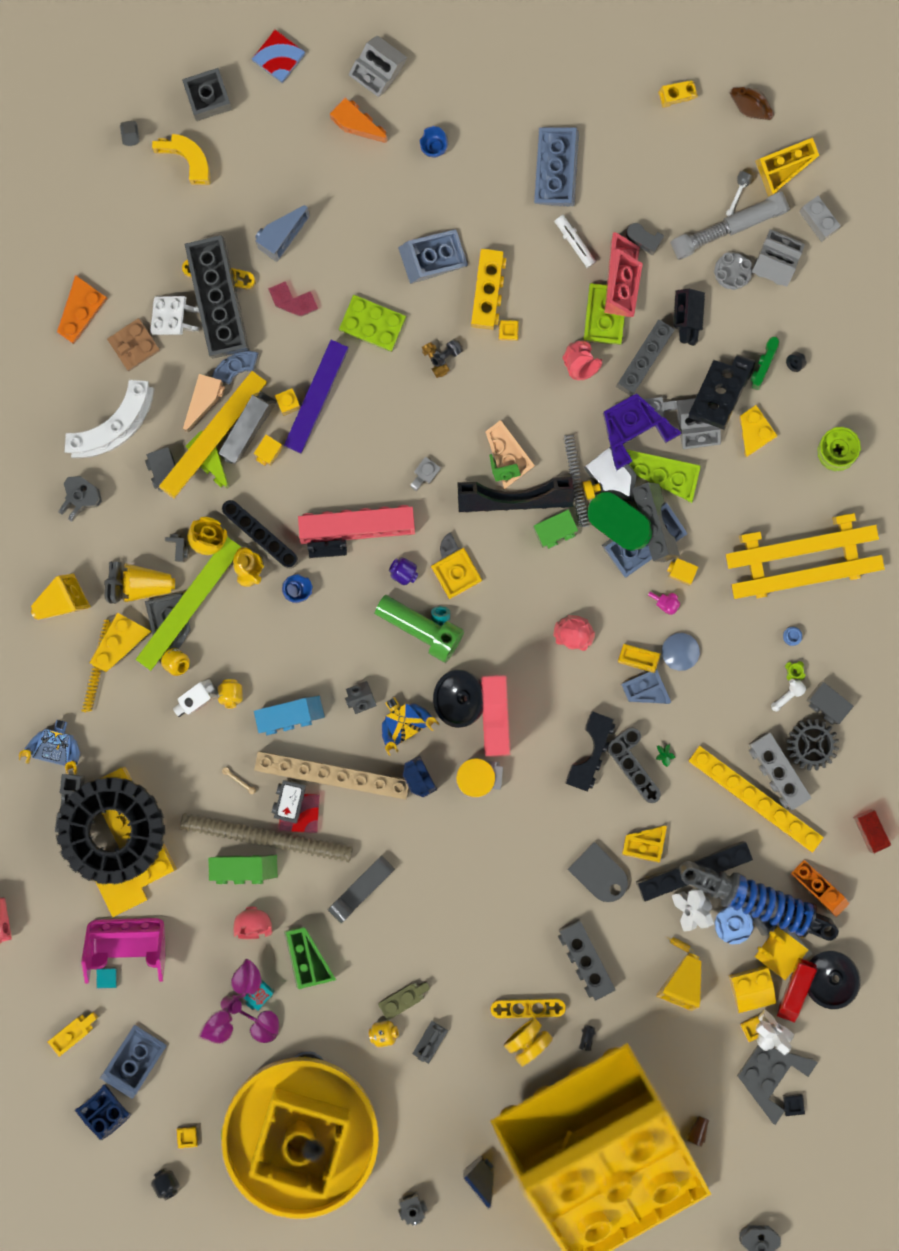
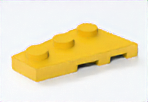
[89,613,151,672]

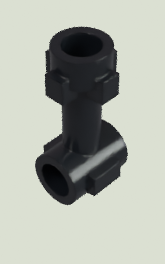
[431,338,463,367]

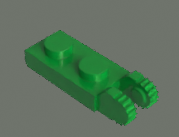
[750,337,779,390]

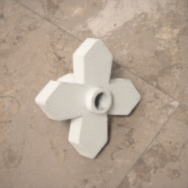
[672,889,714,932]
[756,1010,794,1055]

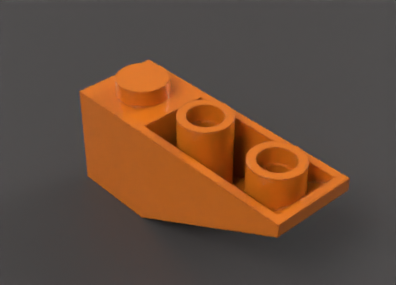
[330,98,387,143]
[791,860,849,917]

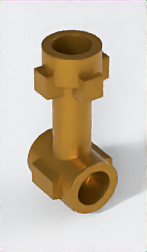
[422,342,450,378]

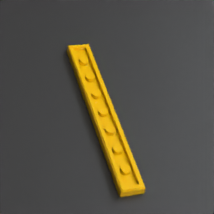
[159,371,267,499]

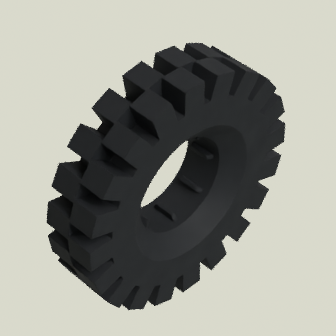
[56,778,165,885]

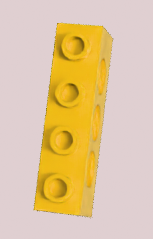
[471,249,506,330]

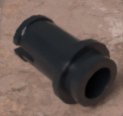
[579,1025,596,1051]

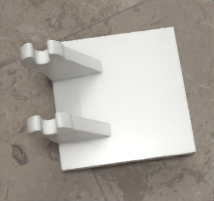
[150,296,199,335]

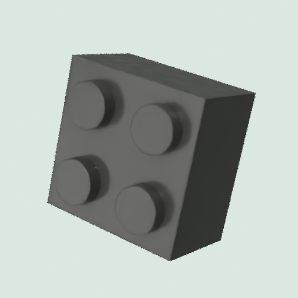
[182,68,232,122]

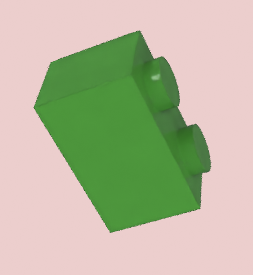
[533,510,578,549]

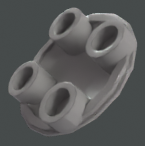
[714,252,752,290]

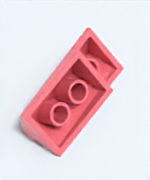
[604,232,643,317]

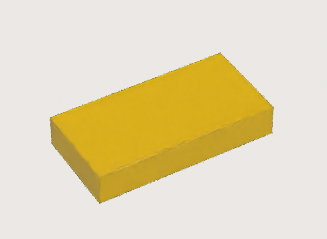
[618,643,661,673]

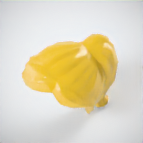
[233,547,264,587]

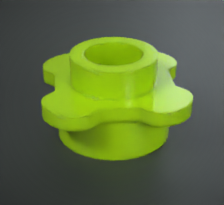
[785,661,805,681]

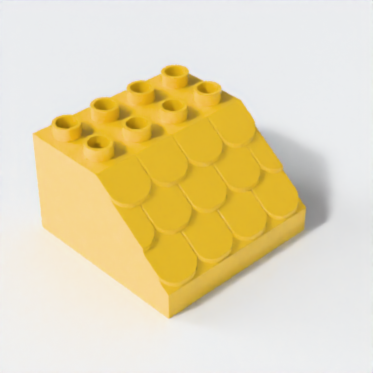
[490,1043,711,1251]

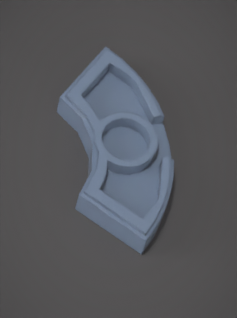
[212,351,259,385]

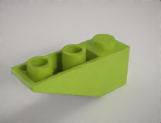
[185,430,229,489]

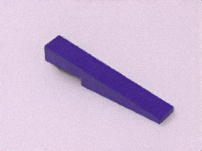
[284,339,349,454]

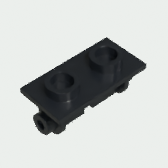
[307,538,347,559]

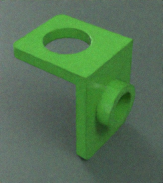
[489,454,521,482]

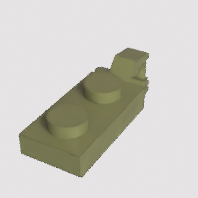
[378,981,430,1021]

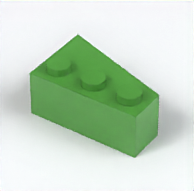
[208,854,278,884]
[284,926,336,989]

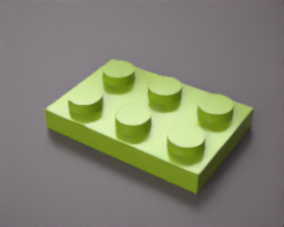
[583,283,625,345]
[339,294,406,352]

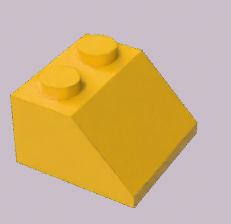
[728,966,776,1013]

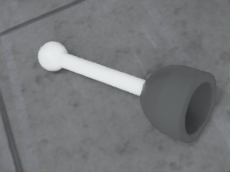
[726,171,754,216]

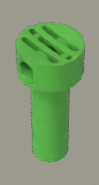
[374,594,464,663]

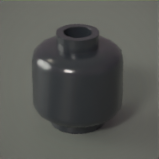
[151,1169,180,1200]

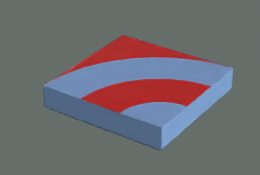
[252,30,305,83]

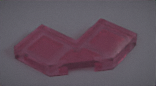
[268,281,318,317]

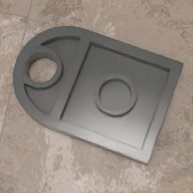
[567,842,628,902]

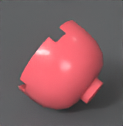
[233,906,272,939]

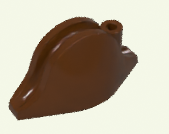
[730,87,774,120]

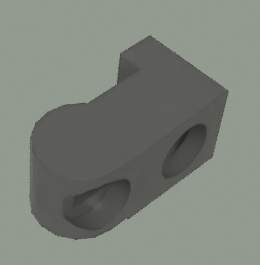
[626,223,664,255]

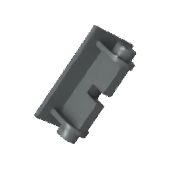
[412,1021,448,1064]

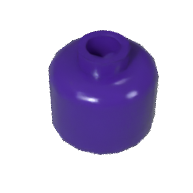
[389,557,418,585]

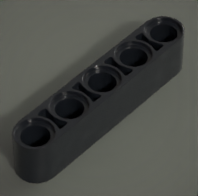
[222,500,298,569]

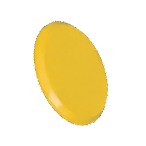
[456,759,495,797]

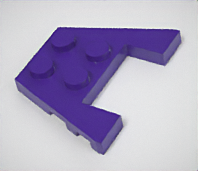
[603,393,681,471]

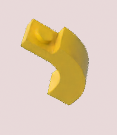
[152,134,210,185]

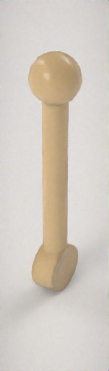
[222,767,256,794]

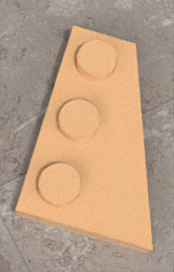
[486,420,535,489]

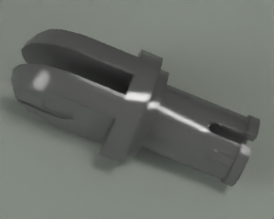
[104,561,124,604]

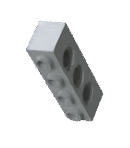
[748,732,811,810]

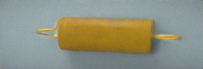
[666,936,694,953]

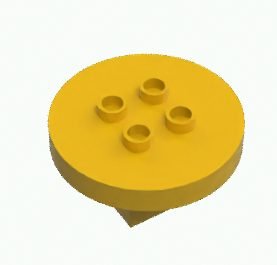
[221,1057,378,1219]

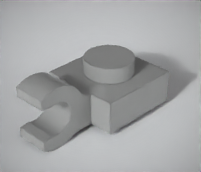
[644,397,677,417]
[411,457,441,491]

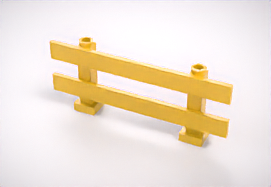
[725,513,885,599]

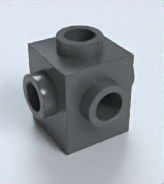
[345,681,377,714]
[398,1192,428,1226]

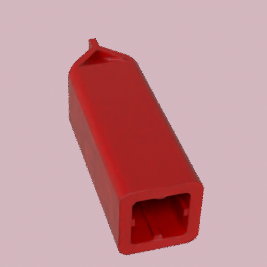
[777,958,817,1023]

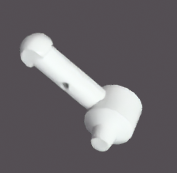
[771,679,806,712]

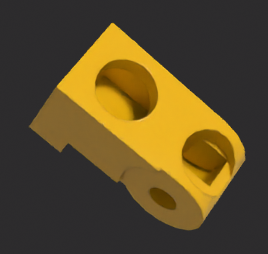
[658,81,698,108]

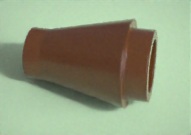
[687,1116,709,1147]

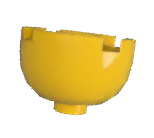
[188,517,227,556]

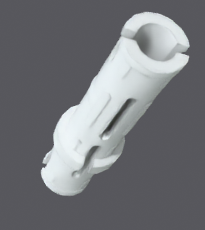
[554,214,596,268]

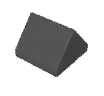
[753,914,776,936]

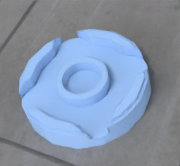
[714,906,753,944]

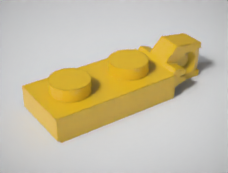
[47,1012,99,1057]

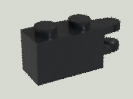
[673,288,705,346]

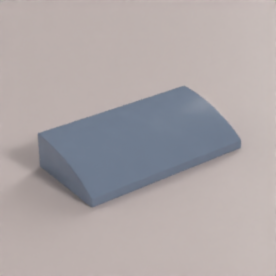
[534,128,579,207]
[601,502,687,578]

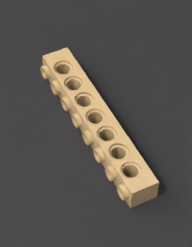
[254,751,409,800]

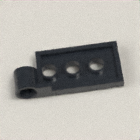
[689,354,756,430]

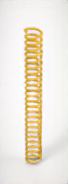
[81,620,111,713]

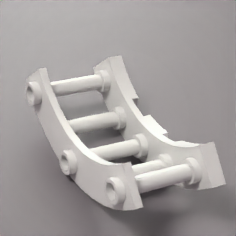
[64,380,155,458]

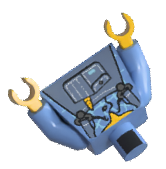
[19,719,80,774]

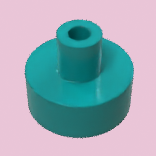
[431,606,450,626]

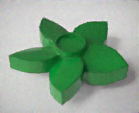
[656,745,676,767]

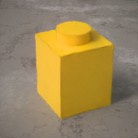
[275,388,301,416]
[253,435,283,466]
[667,558,698,586]

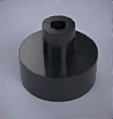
[786,352,806,372]
[302,1139,324,1161]

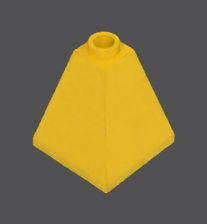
[31,574,91,620]
[656,953,702,1011]

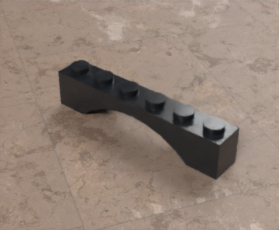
[457,477,574,513]
[636,841,753,902]

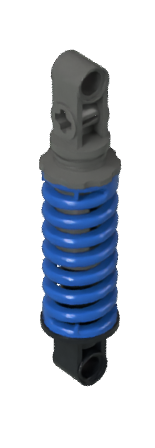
[679,861,839,941]

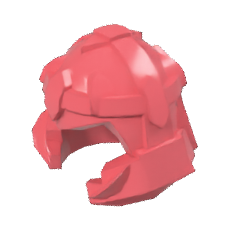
[562,341,602,380]
[553,615,595,651]

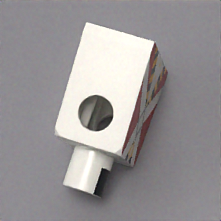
[173,679,218,717]

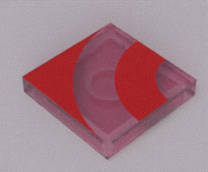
[279,793,320,833]

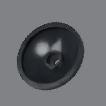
[433,670,484,728]
[808,951,861,1009]

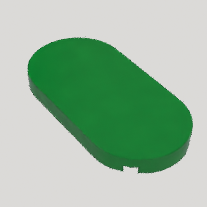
[588,492,652,551]

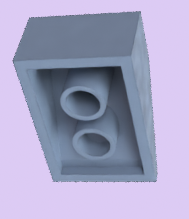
[255,205,310,262]
[398,230,468,284]
[100,1025,167,1099]

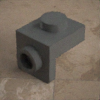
[165,534,189,563]

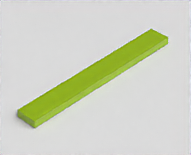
[135,537,241,671]

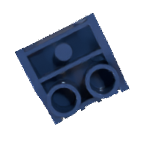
[403,755,437,798]
[75,1084,131,1140]

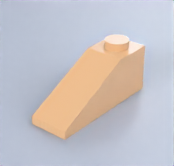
[183,374,225,432]

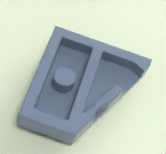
[621,669,671,704]

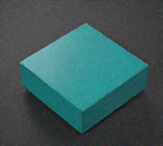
[96,968,117,988]

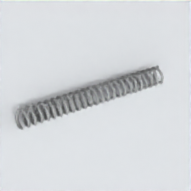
[563,435,589,527]

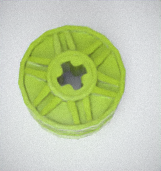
[817,427,861,471]

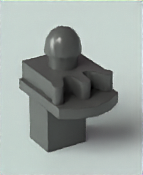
[120,121,140,146]

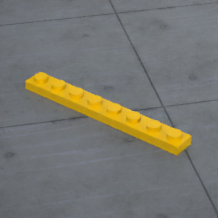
[688,746,824,853]

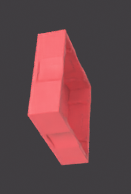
[481,676,510,756]

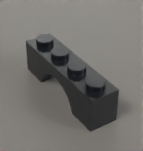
[565,711,616,792]

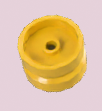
[504,1017,553,1066]

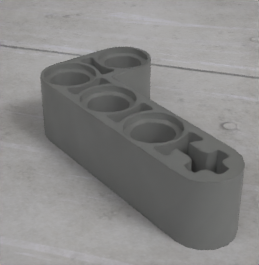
[607,728,661,803]
[328,855,395,924]

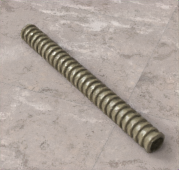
[180,813,353,863]

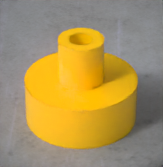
[582,480,601,500]

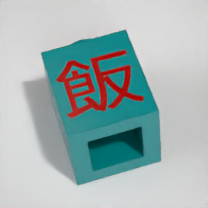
[244,979,275,1011]

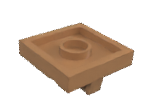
[107,318,160,371]

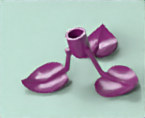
[199,959,279,1044]

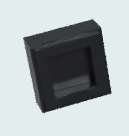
[783,1094,805,1116]

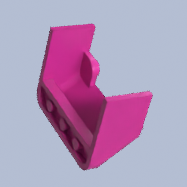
[81,918,165,984]

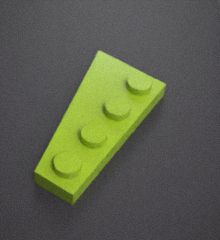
[626,449,701,503]

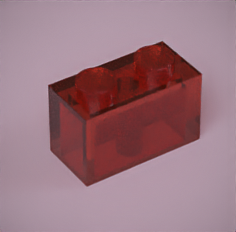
[853,809,891,853]

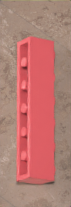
[298,505,415,544]

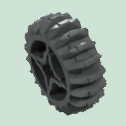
[787,719,839,771]

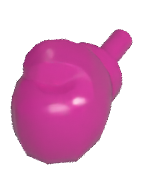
[648,592,680,615]

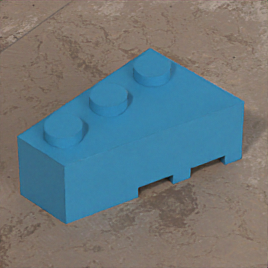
[253,696,325,736]

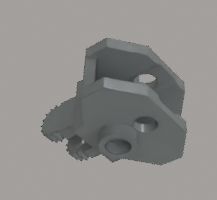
[58,476,102,522]
[739,1225,781,1251]

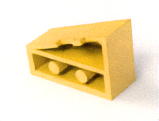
[755,138,819,197]

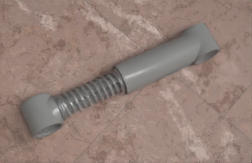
[670,192,790,260]

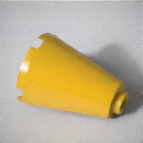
[123,564,175,602]

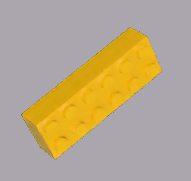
[100,767,177,888]

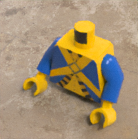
[382,697,439,756]

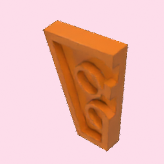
[57,275,107,344]

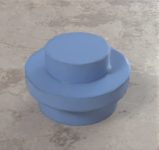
[783,627,802,646]

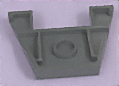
[737,1045,818,1125]

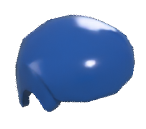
[420,126,449,158]
[282,574,313,603]

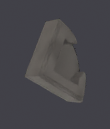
[440,532,459,558]

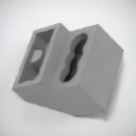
[348,35,407,97]
[752,229,805,287]
[677,398,721,449]

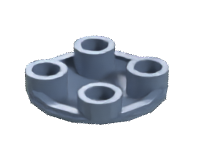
[662,633,700,671]

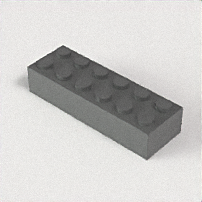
[184,235,249,359]

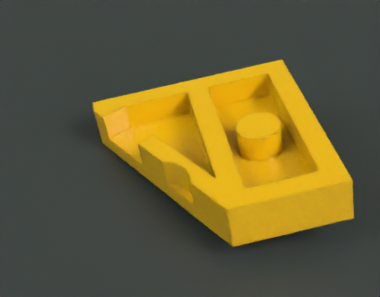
[739,405,777,458]
[622,826,667,863]

